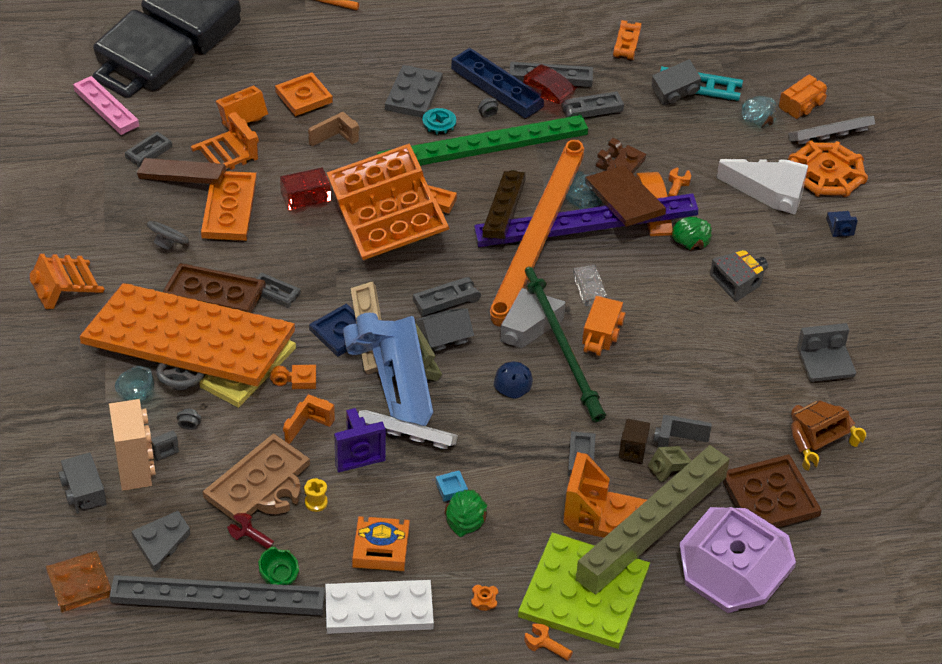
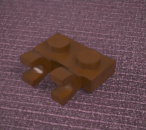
[595,138,646,174]

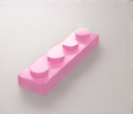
[73,76,139,135]

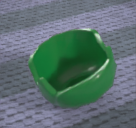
[258,547,299,585]

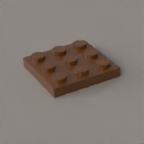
[722,454,822,528]

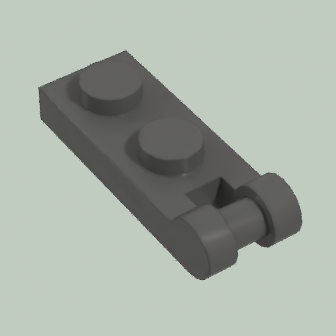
[561,91,624,118]
[413,277,481,316]

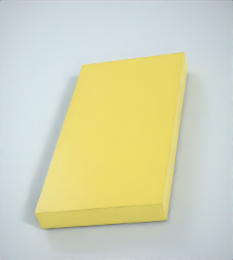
[199,340,296,408]

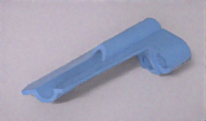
[343,313,433,426]

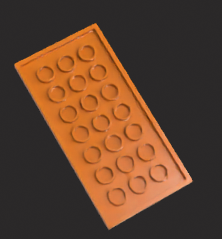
[80,283,295,386]

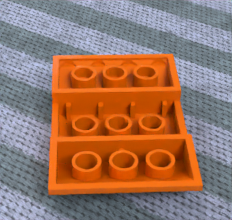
[327,143,449,260]

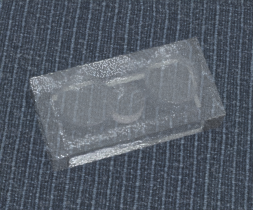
[573,265,608,306]

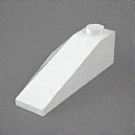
[717,159,808,214]

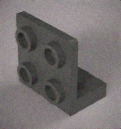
[797,323,856,382]

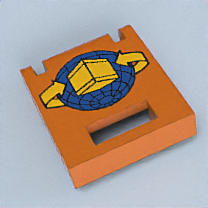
[352,516,410,571]

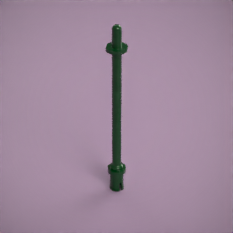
[525,267,607,423]

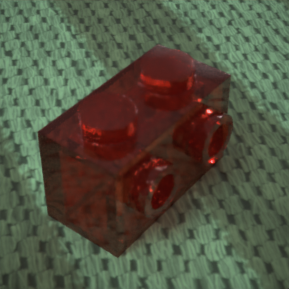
[280,167,331,210]

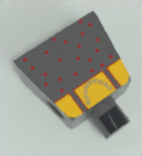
[710,251,768,302]

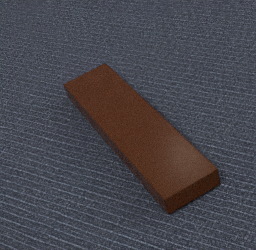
[137,158,227,185]

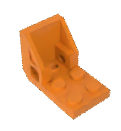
[563,452,647,538]

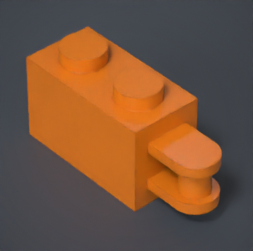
[582,296,626,356]

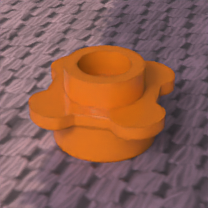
[471,585,498,611]

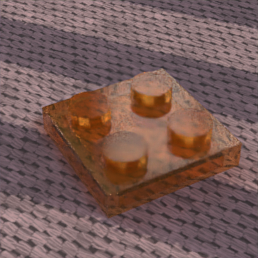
[46,550,111,613]

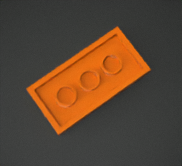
[201,171,257,241]

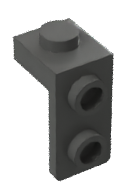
[654,415,712,449]

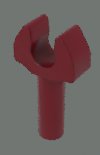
[227,513,274,549]

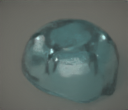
[115,366,155,402]

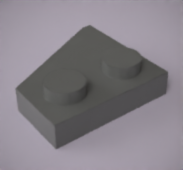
[132,511,190,572]

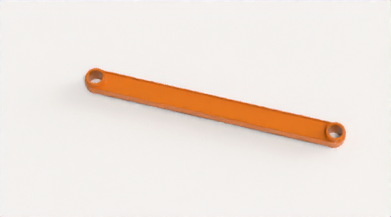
[490,140,584,327]

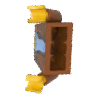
[791,400,866,471]

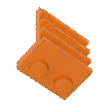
[191,112,259,170]
[30,254,105,309]

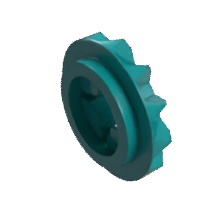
[422,108,456,134]

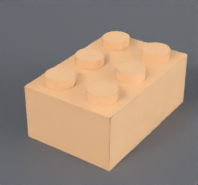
[109,399,156,491]

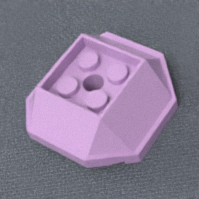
[680,507,796,613]

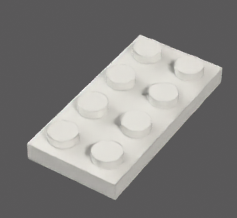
[325,580,434,634]

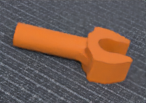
[668,167,691,197]
[524,624,573,661]

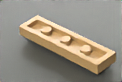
[351,282,382,374]

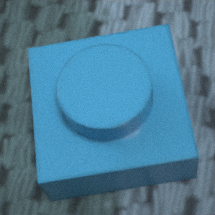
[436,471,468,501]

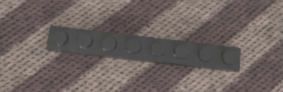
[110,575,325,615]

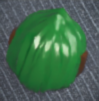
[672,217,712,251]
[444,489,488,537]

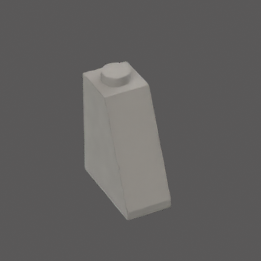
[500,288,565,348]

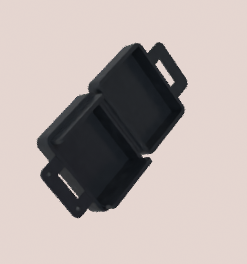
[92,0,241,98]

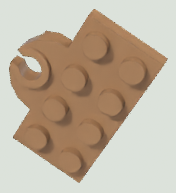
[203,433,310,524]

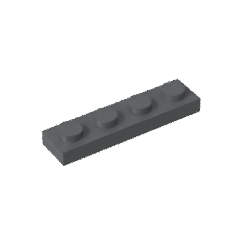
[510,62,593,87]

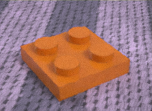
[275,73,333,116]

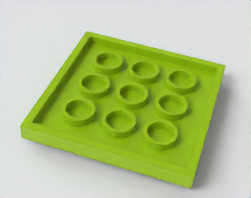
[518,532,650,649]

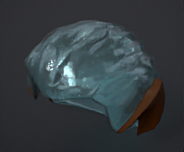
[741,96,777,128]

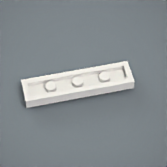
[358,410,458,449]

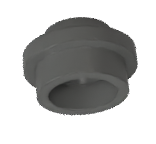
[478,98,498,117]
[177,409,202,430]

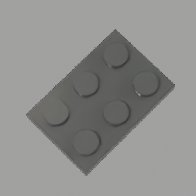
[385,65,443,118]

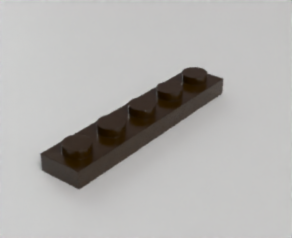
[482,170,526,239]

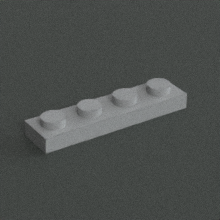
[788,116,875,144]

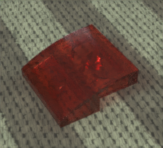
[523,64,576,104]

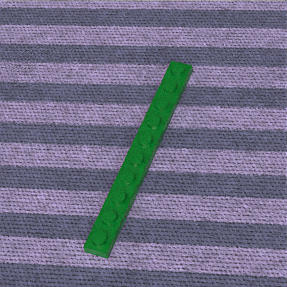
[377,115,588,166]

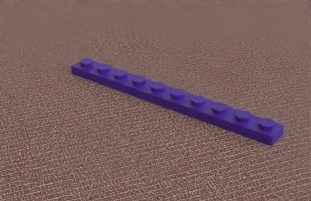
[474,193,699,247]

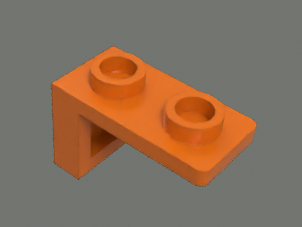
[283,394,335,444]

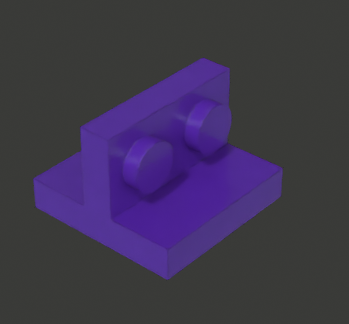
[334,408,386,473]

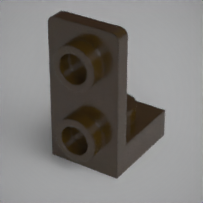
[619,419,650,463]

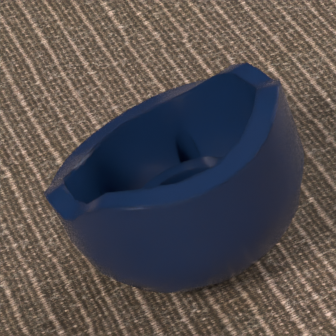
[493,361,533,399]

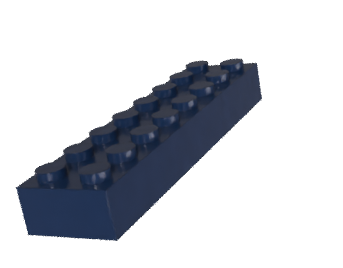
[451,48,545,118]

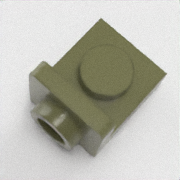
[648,446,692,482]

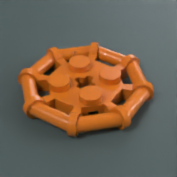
[788,141,868,197]

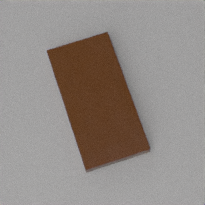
[585,165,666,227]
[163,263,266,313]

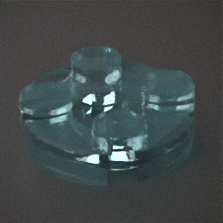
[565,171,603,209]

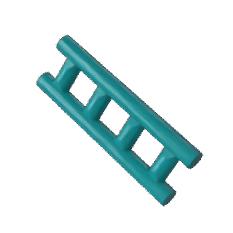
[660,66,743,101]

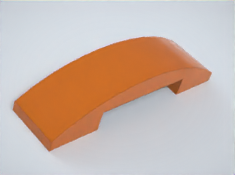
[636,172,672,236]

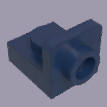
[826,211,858,237]

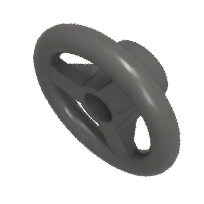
[147,221,189,250]
[156,363,205,390]

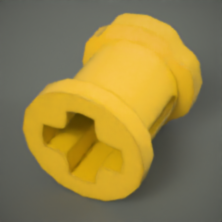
[304,478,328,512]

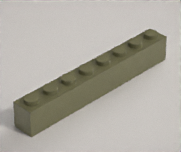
[576,445,730,595]

